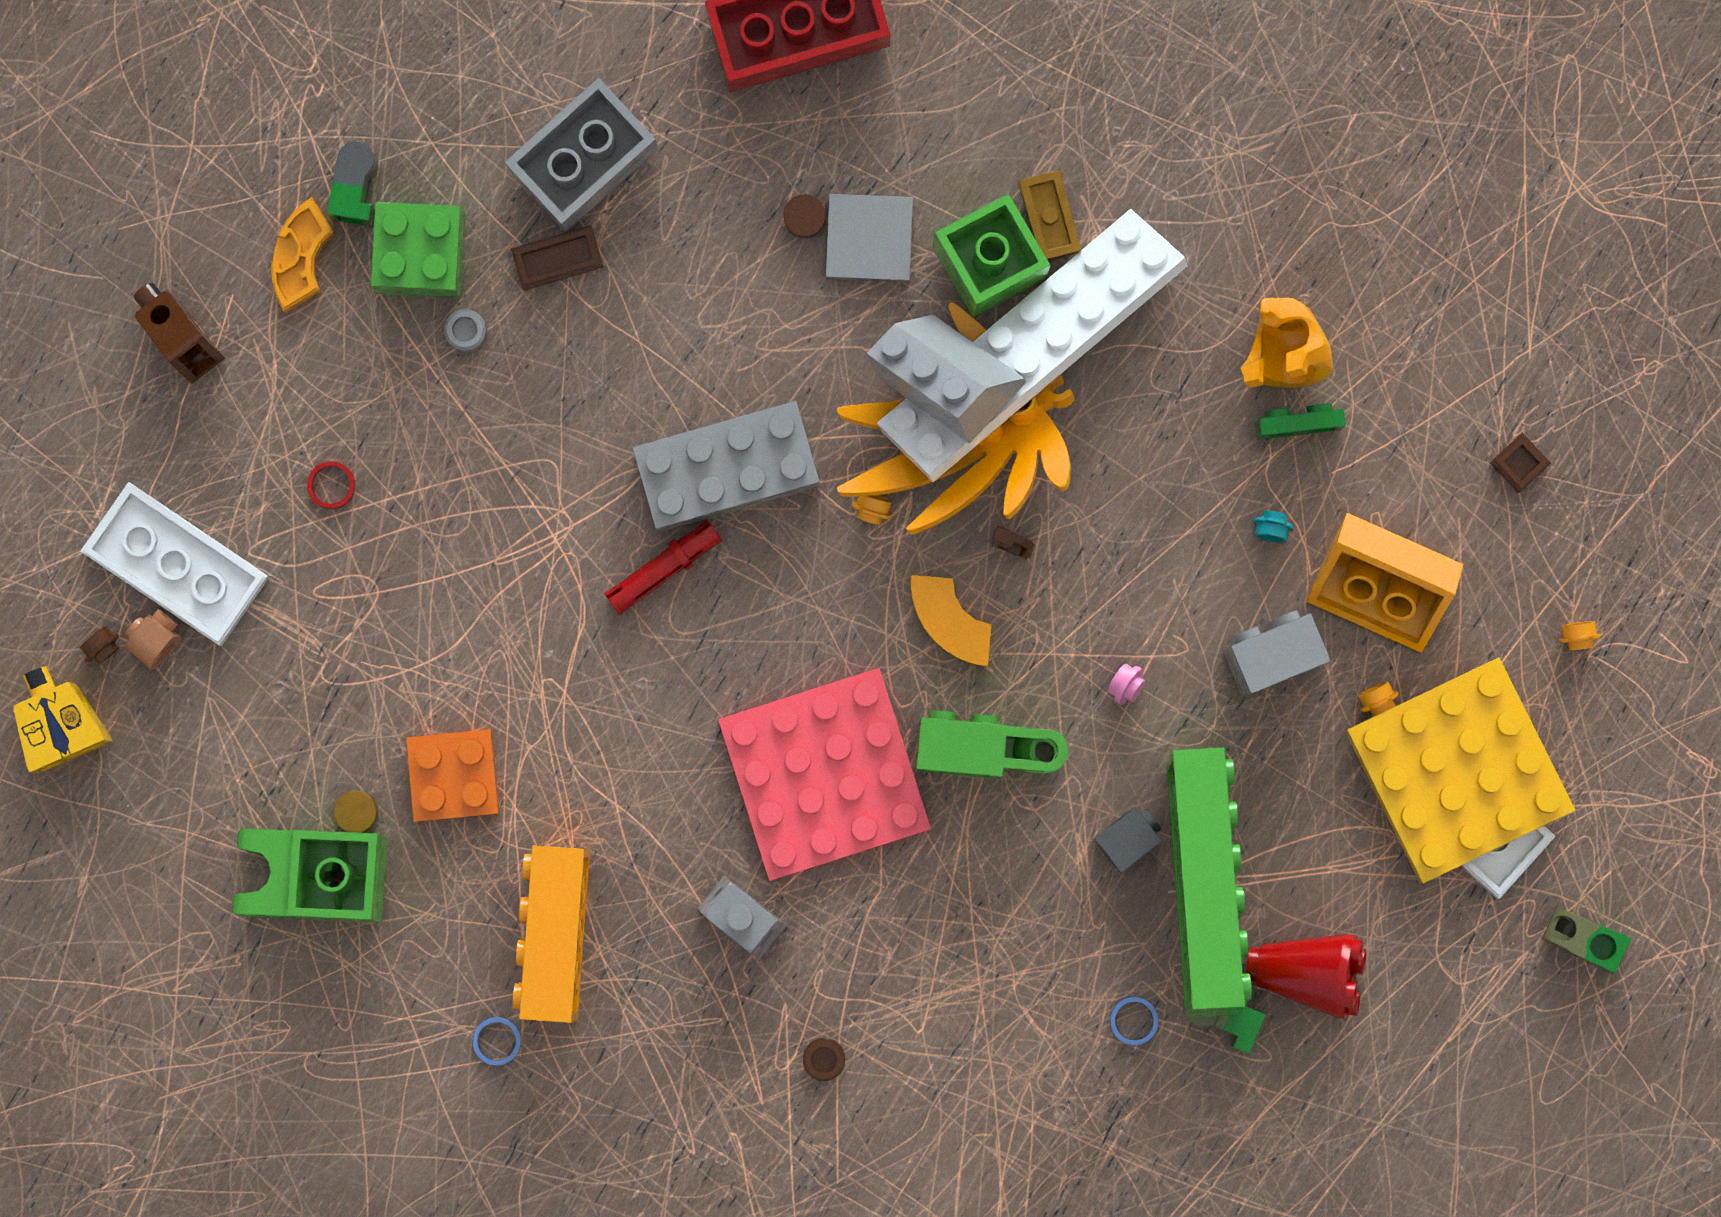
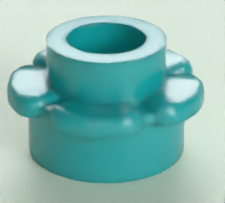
[1253,511,1294,543]

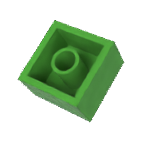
[932,194,1050,318]
[371,202,466,298]

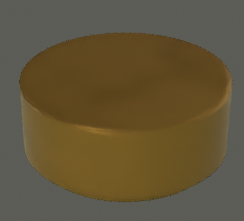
[334,790,378,833]

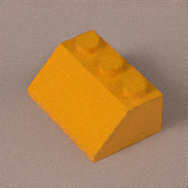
[1306,513,1464,653]

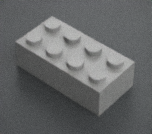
[633,401,820,534]

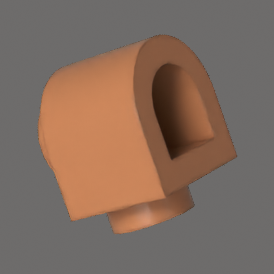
[124,609,184,670]

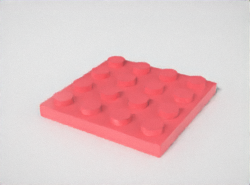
[718,668,931,881]

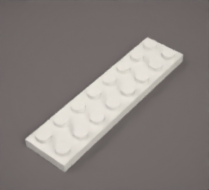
[877,209,1188,482]

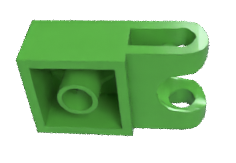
[915,710,1068,779]
[232,829,388,923]

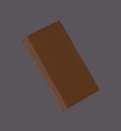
[511,225,604,291]

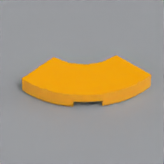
[271,197,335,313]
[911,575,992,667]

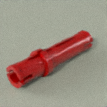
[604,519,723,615]

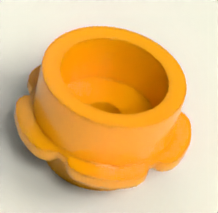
[852,495,892,525]
[1559,621,1601,650]
[1358,681,1399,717]

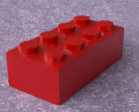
[705,0,891,92]

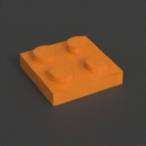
[406,729,500,822]

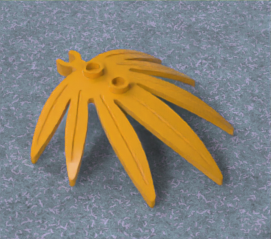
[837,302,1075,535]

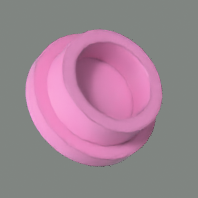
[1108,664,1146,705]

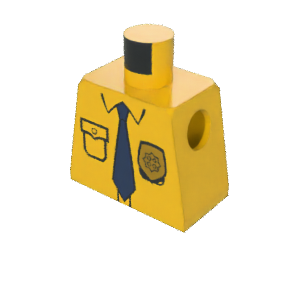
[13,666,112,774]

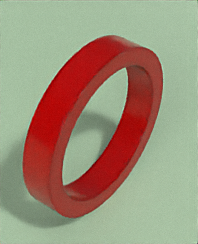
[307,461,356,509]

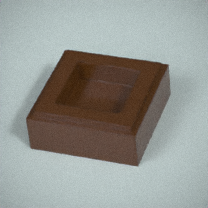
[1490,433,1551,493]

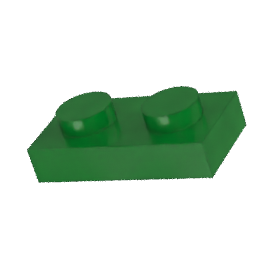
[1255,403,1346,440]

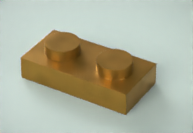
[1018,170,1081,261]

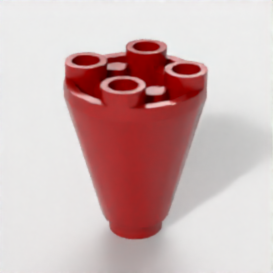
[1246,934,1366,1019]

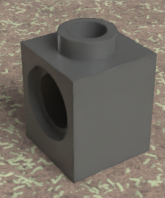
[1093,807,1162,873]

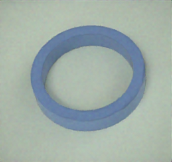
[1110,997,1158,1045]
[473,1017,521,1065]

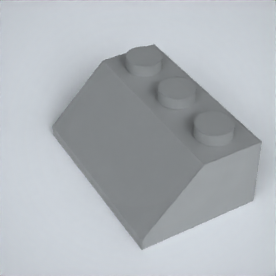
[867,315,1026,443]

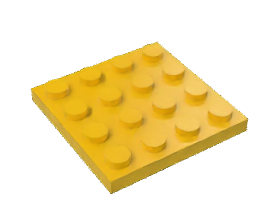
[1345,657,1575,884]

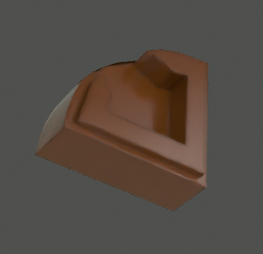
[991,526,1035,559]

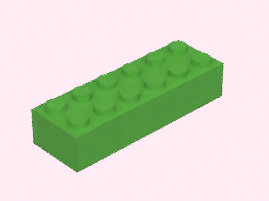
[1166,747,1252,1018]

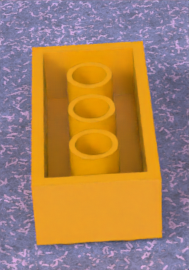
[513,845,590,1023]

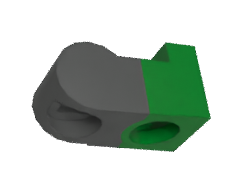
[327,142,378,227]

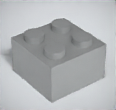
[1223,610,1331,698]

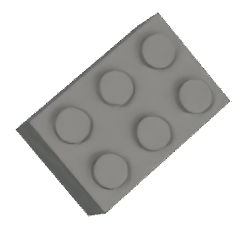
[505,77,658,233]

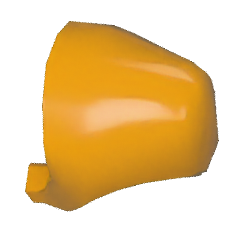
[1241,298,1333,388]

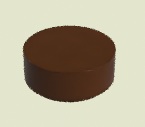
[783,194,825,238]
[803,1038,845,1081]

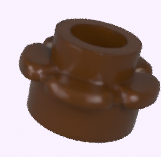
[79,626,119,664]

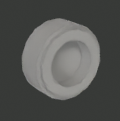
[444,309,487,352]

